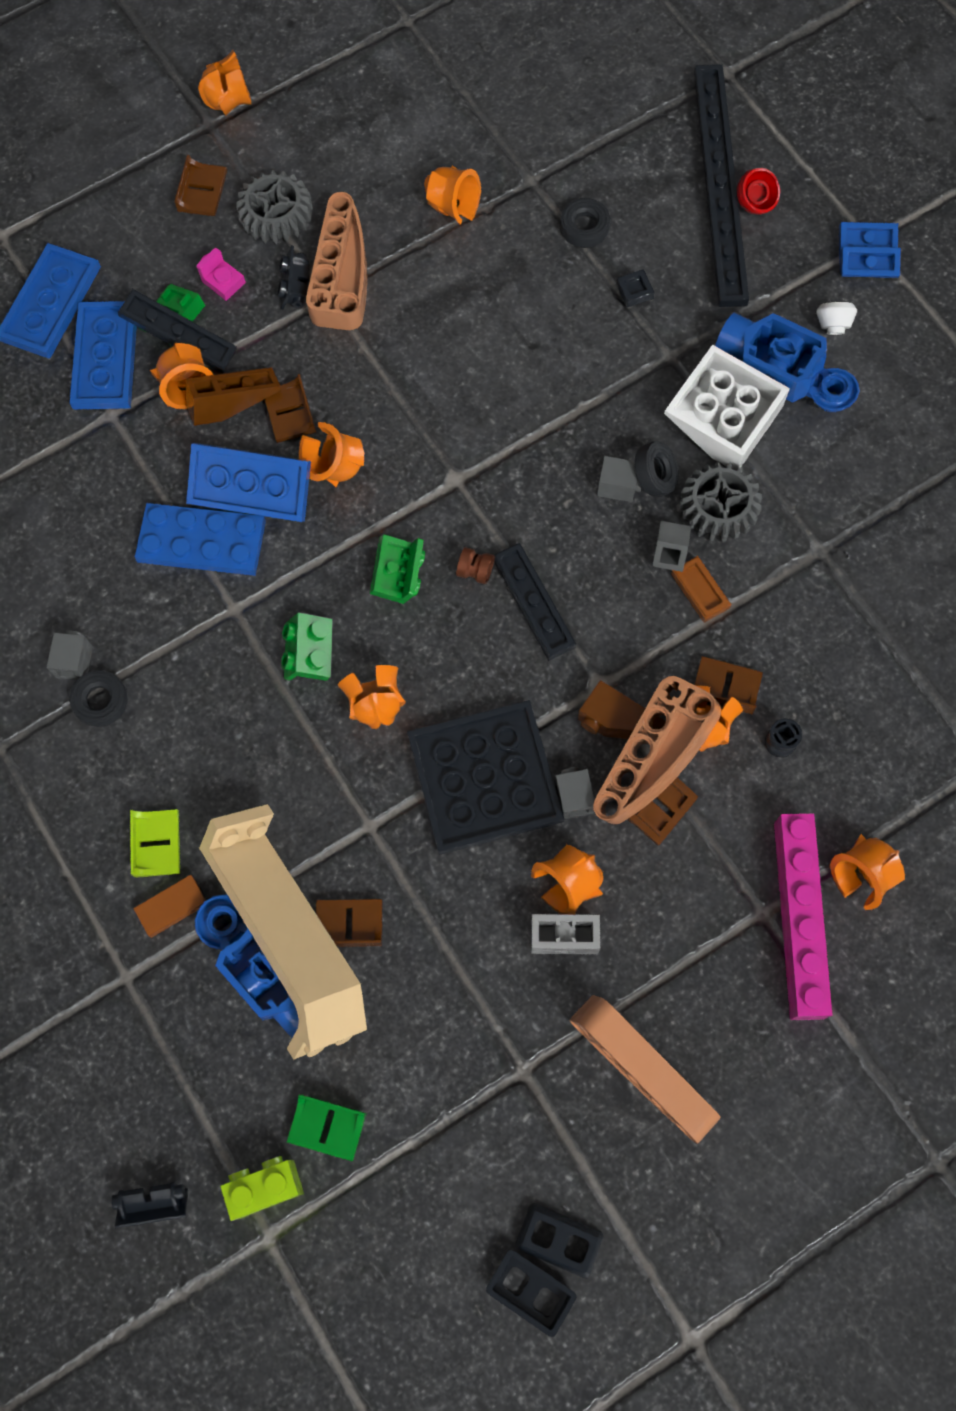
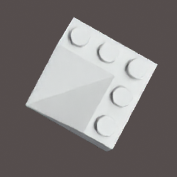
[664,345,790,471]

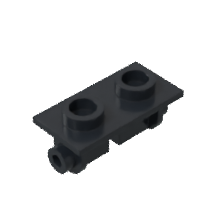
[277,245,309,310]
[112,1181,189,1229]

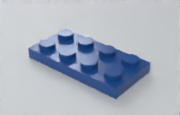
[0,243,101,359]
[70,301,137,410]
[186,443,311,522]
[135,503,266,576]

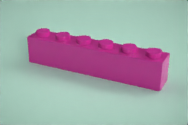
[774,814,833,1020]

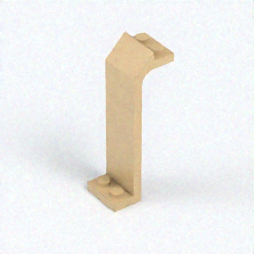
[199,804,367,1060]

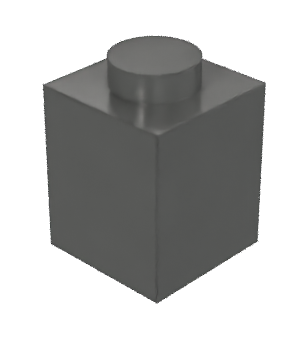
[597,456,642,502]
[652,521,691,572]
[46,630,93,680]
[555,767,594,819]

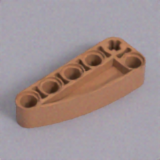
[306,192,367,330]
[593,676,721,824]
[569,995,721,1144]

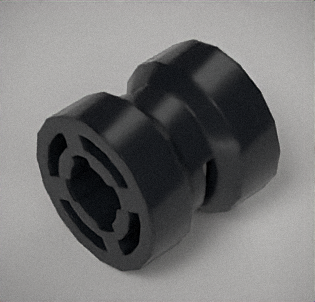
[765,718,802,758]

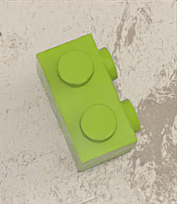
[220,1156,304,1221]

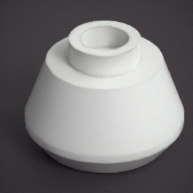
[816,302,857,335]

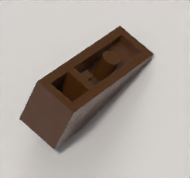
[186,367,281,426]
[578,680,666,739]

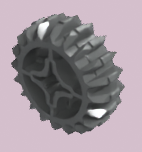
[236,170,313,245]
[679,461,762,542]

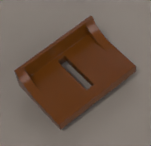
[175,155,227,216]
[265,374,316,443]
[694,656,763,714]
[627,777,698,846]
[316,899,383,947]

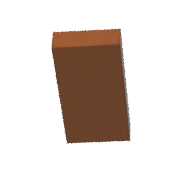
[671,556,731,623]
[133,875,207,938]

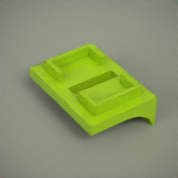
[130,809,180,878]

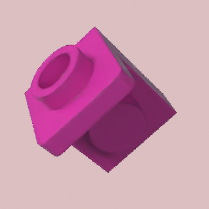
[197,248,246,301]

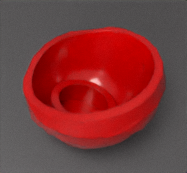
[737,168,780,215]

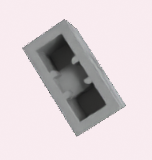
[531,914,600,954]

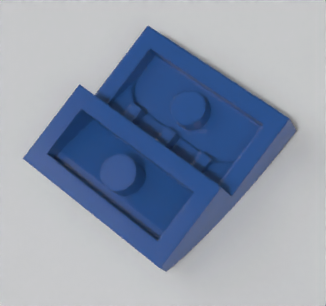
[839,222,901,278]

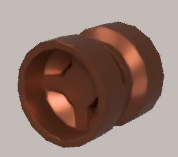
[456,547,495,585]

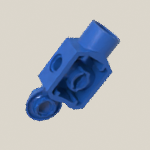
[716,313,860,412]
[195,895,299,1038]

